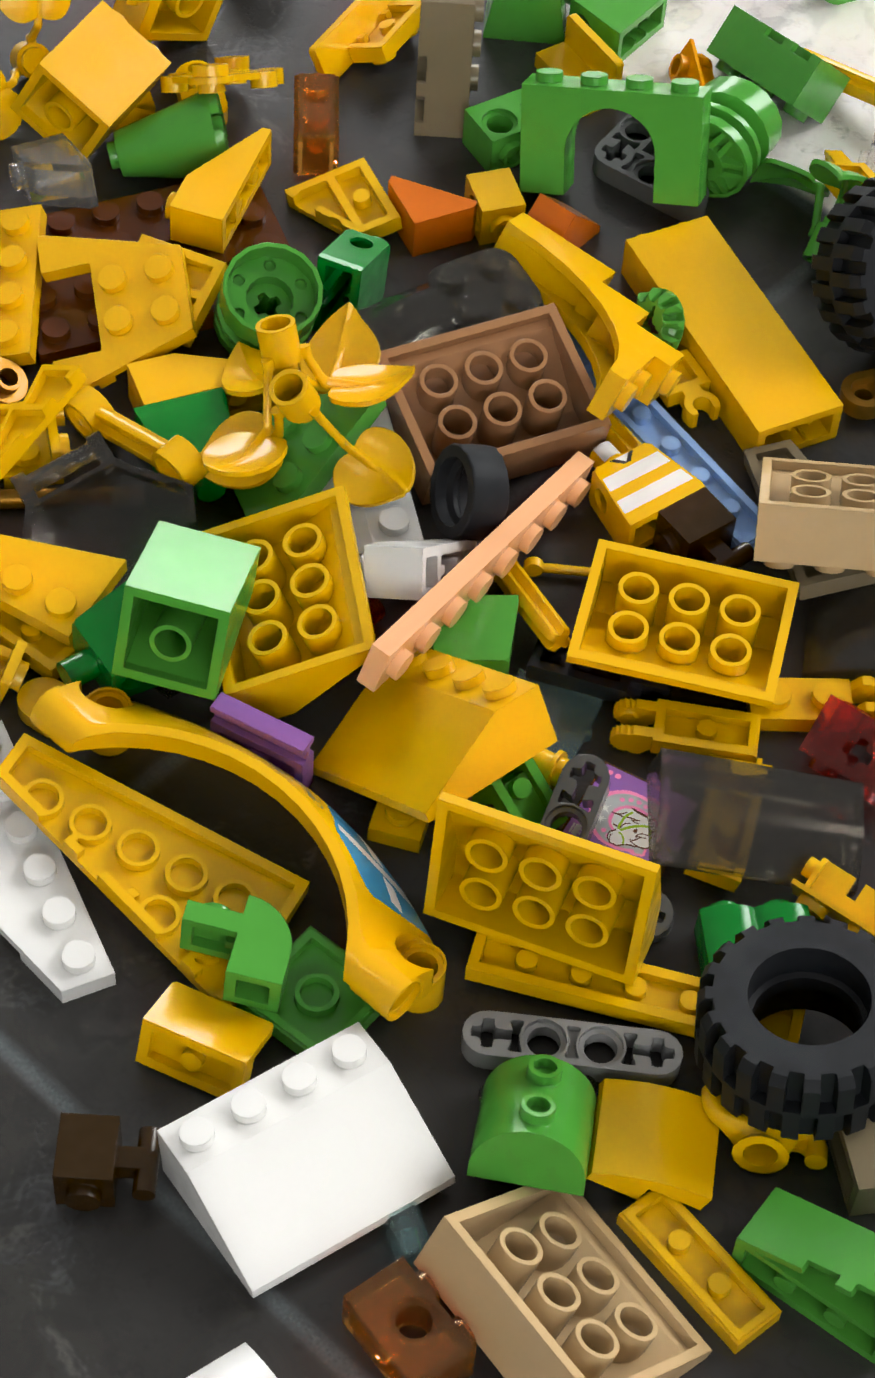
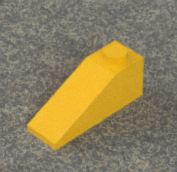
[165,128,272,254]
[127,353,275,417]

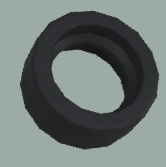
[430,443,510,541]

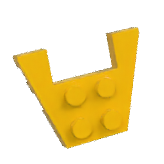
[36,235,197,391]
[0,364,87,481]

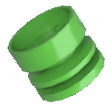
[705,76,782,198]
[213,242,323,354]

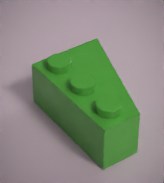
[731,1187,875,1364]

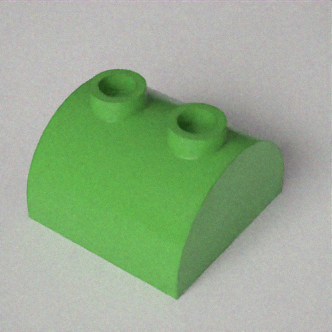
[467,1054,597,1196]

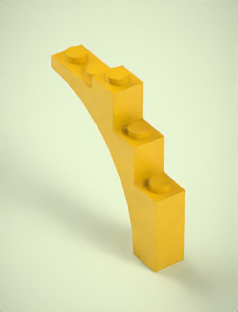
[487,212,684,421]

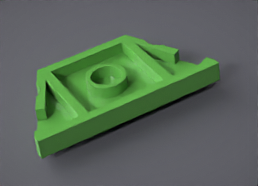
[233,394,387,516]

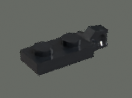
[526,635,673,703]

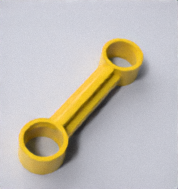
[64,385,209,494]

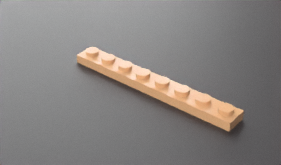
[357,451,594,692]

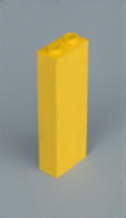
[621,216,844,450]

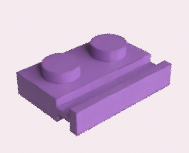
[210,692,314,788]

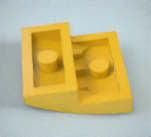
[586,1078,719,1211]

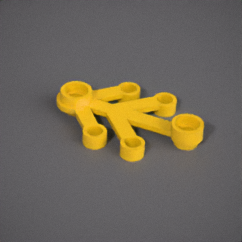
[160,55,284,94]

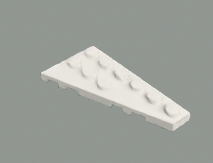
[0,720,116,1003]

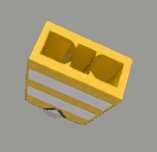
[589,441,706,548]

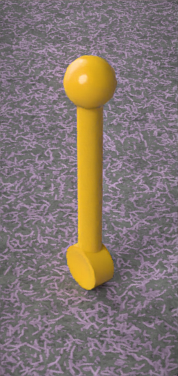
[523,556,591,577]

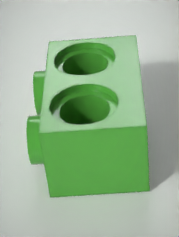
[462,88,522,171]

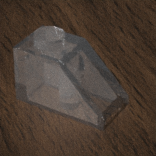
[8,133,99,209]

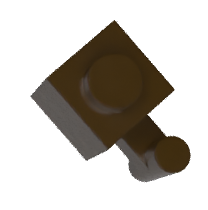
[653,487,754,569]
[52,1112,160,1211]

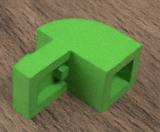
[180,895,292,1013]

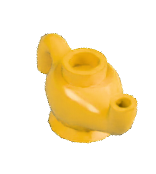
[701,1085,828,1174]

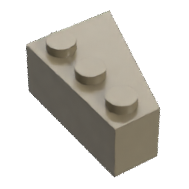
[414,0,485,138]

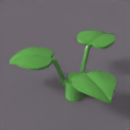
[750,158,869,264]

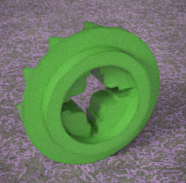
[637,287,685,350]

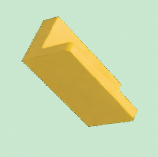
[534,13,624,117]
[135,982,274,1097]

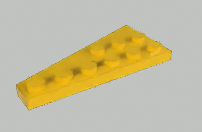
[0,733,310,1007]

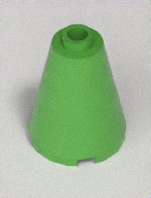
[107,93,229,178]

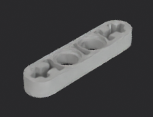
[461,1010,683,1086]

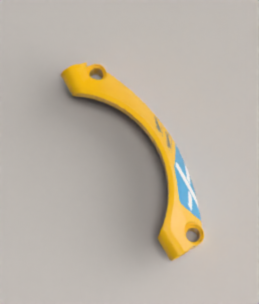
[30,681,447,1022]

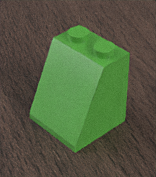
[112,520,261,701]

